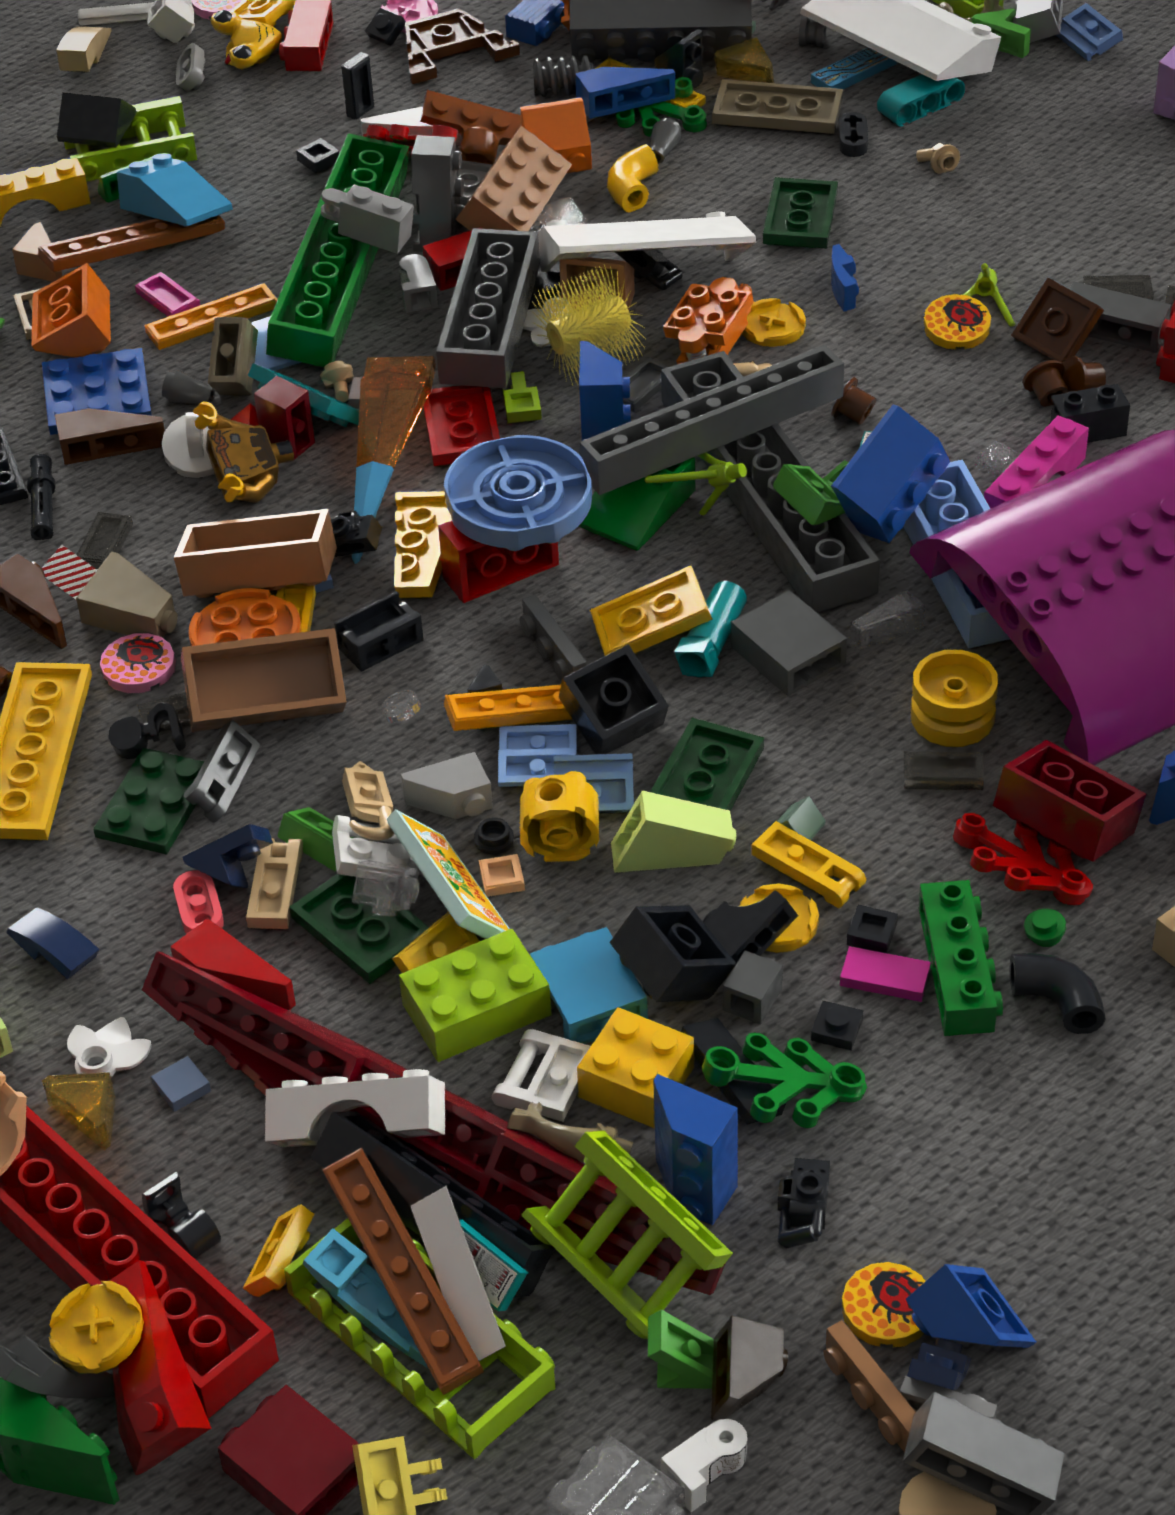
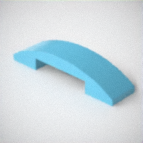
[303,1228,429,1369]

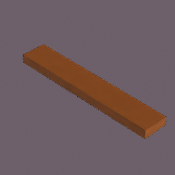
[38,215,225,272]
[322,1148,484,1395]

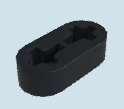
[839,112,868,157]

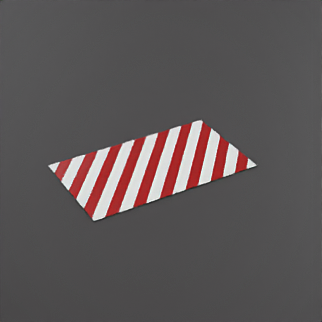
[42,545,97,599]

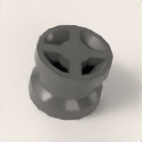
[799,15,826,48]

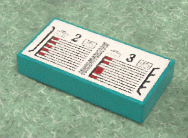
[459,1219,528,1312]

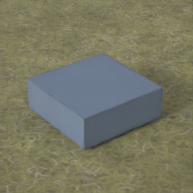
[151,1056,211,1112]

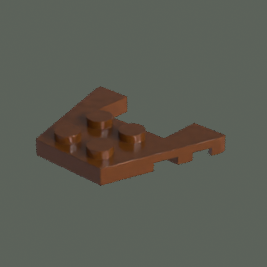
[405,8,520,84]

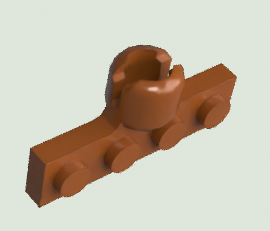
[420,90,522,165]

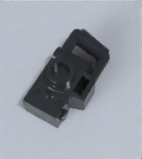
[615,249,683,290]
[331,510,382,557]
[777,1158,830,1249]

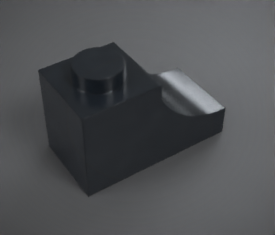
[703,890,798,964]

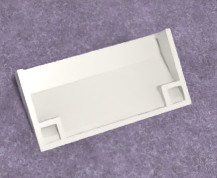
[800,0,1001,81]
[538,212,756,272]

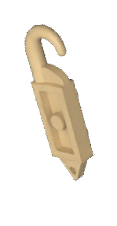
[342,761,394,841]

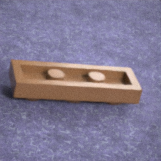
[824,1320,916,1453]

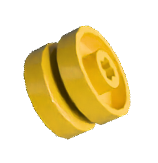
[911,650,998,747]

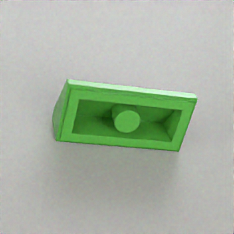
[773,464,845,525]
[277,807,354,872]

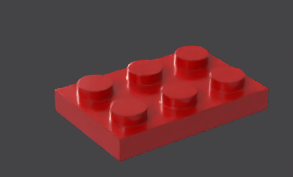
[421,385,500,466]

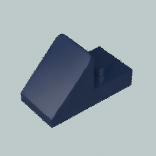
[182,824,273,888]

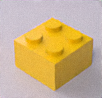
[577,1007,694,1129]

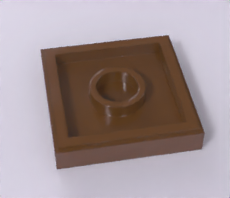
[1011,278,1104,364]

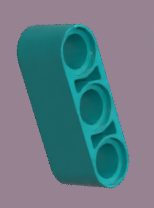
[877,74,965,127]

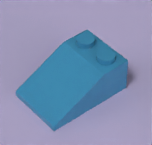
[117,154,233,226]

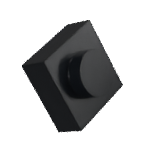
[365,7,406,45]
[296,138,340,173]
[846,905,898,953]
[811,1000,864,1051]

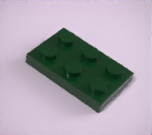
[763,177,838,249]
[650,718,764,811]
[93,748,204,855]
[289,874,429,984]

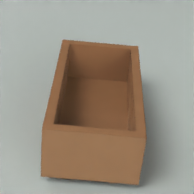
[455,126,572,231]
[174,509,337,598]
[181,628,347,732]

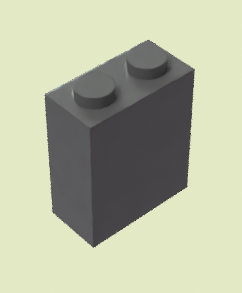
[731,590,847,696]

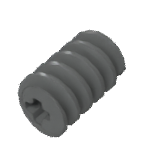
[533,55,594,97]

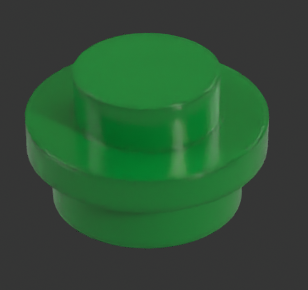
[1024,909,1066,947]

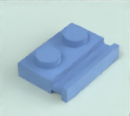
[1056,3,1123,61]
[554,753,634,813]

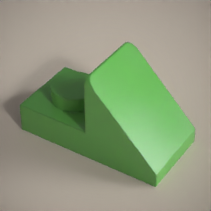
[972,9,1031,58]
[648,1309,714,1389]

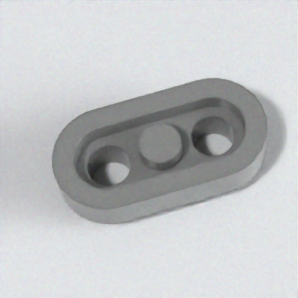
[176,43,206,92]

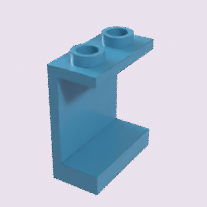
[530,927,648,1044]

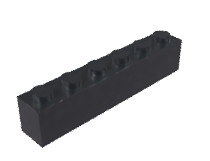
[310,1111,555,1298]

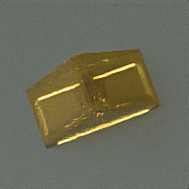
[715,37,774,83]
[42,1072,115,1151]

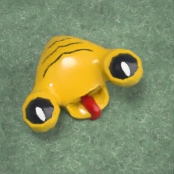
[210,10,283,70]

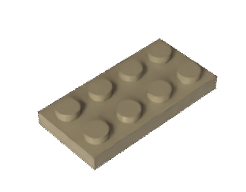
[712,79,843,134]

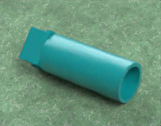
[674,581,747,677]

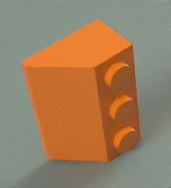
[31,263,111,358]

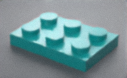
[248,363,367,427]

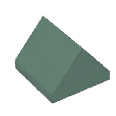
[777,796,825,840]

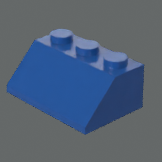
[579,341,631,441]
[831,404,950,543]
[653,1074,738,1225]

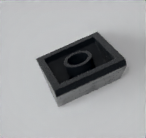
[57,92,137,148]

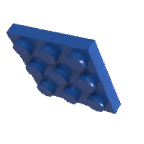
[42,348,152,435]

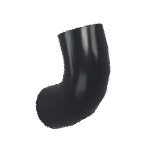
[1009,953,1106,1034]

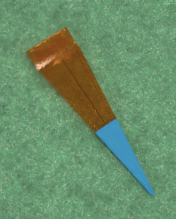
[352,356,436,564]

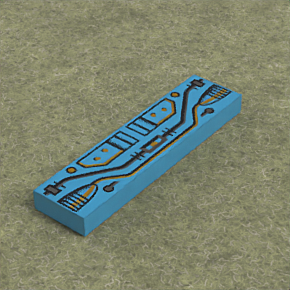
[811,47,899,89]

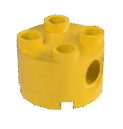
[520,771,599,862]

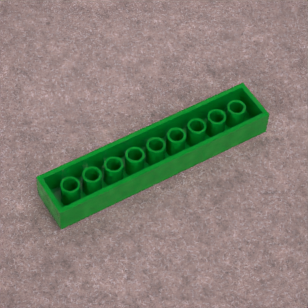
[266,133,409,367]

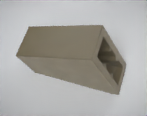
[76,551,178,638]

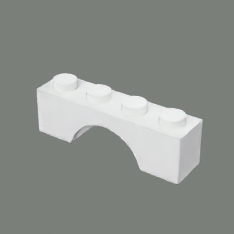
[265,1069,445,1147]

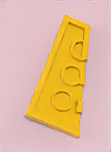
[394,491,452,598]

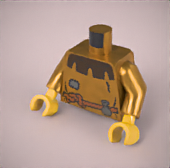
[193,401,294,503]

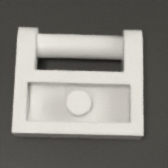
[332,815,419,885]
[491,1029,591,1122]

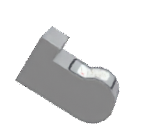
[399,254,438,313]

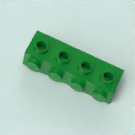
[918,880,1003,1036]

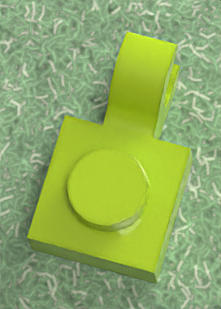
[503,371,542,423]

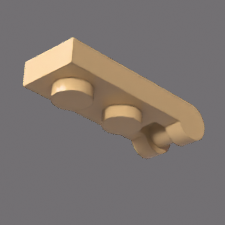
[246,838,303,929]

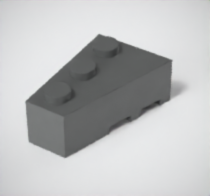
[411,135,465,252]

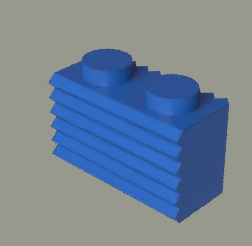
[505,0,564,46]

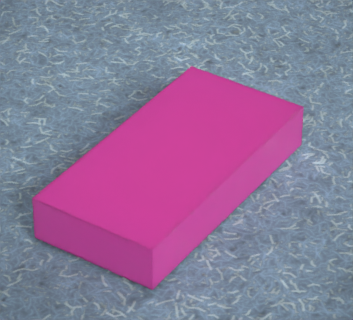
[135,272,200,317]
[840,946,931,1002]

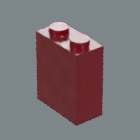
[217,1384,359,1515]

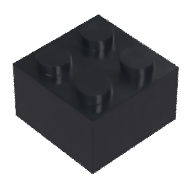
[559,644,669,754]
[609,905,736,1002]

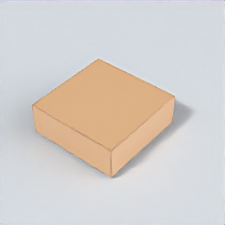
[478,854,525,897]

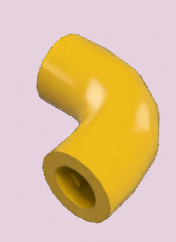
[607,144,658,213]

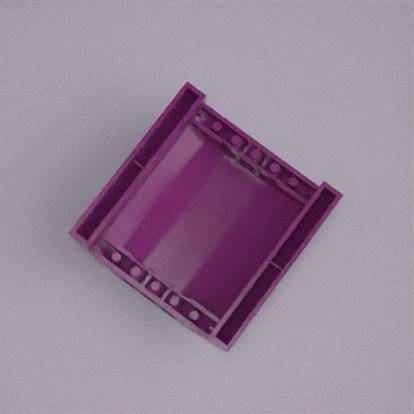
[909,430,1175,765]

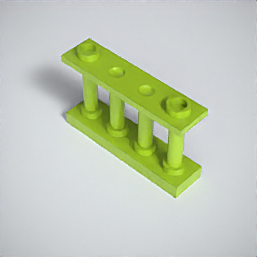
[63,96,197,181]
[521,1131,733,1339]

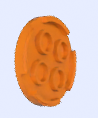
[189,588,302,646]

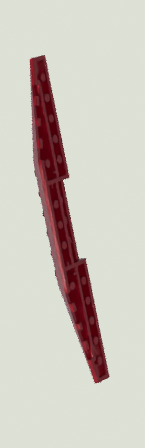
[142,952,726,1295]

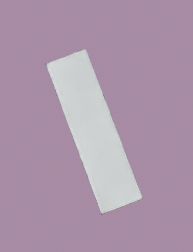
[410,1186,506,1361]

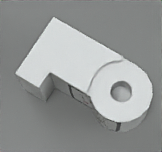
[661,1419,747,1512]

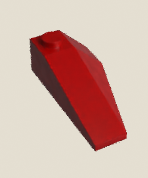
[109,1260,212,1475]

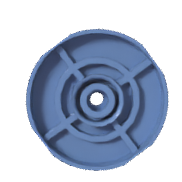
[444,435,592,551]

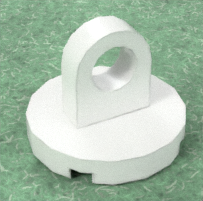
[162,412,215,478]

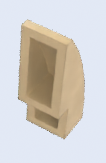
[56,27,111,72]

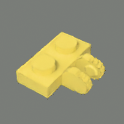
[352,1436,447,1515]

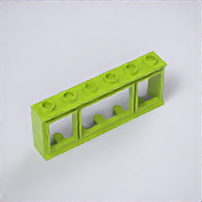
[284,1218,556,1460]

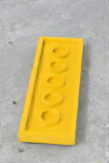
[0,662,92,840]

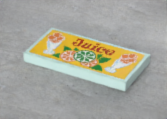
[386,809,510,939]

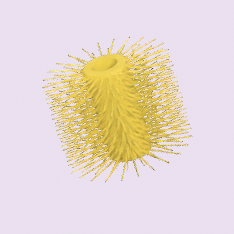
[532,264,646,385]

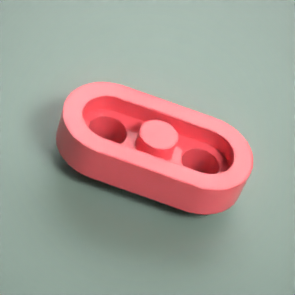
[173,870,224,934]

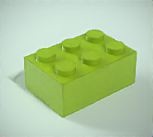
[399,929,552,1062]

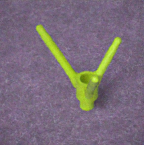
[963,263,1015,327]
[645,452,747,515]

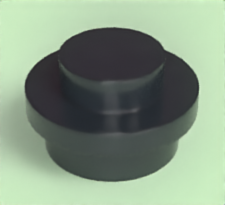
[474,817,514,855]

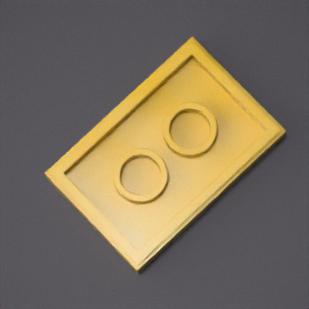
[590,566,712,656]

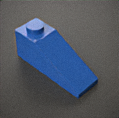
[576,67,675,119]

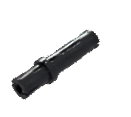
[27,454,56,540]

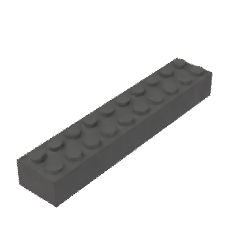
[661,351,880,613]

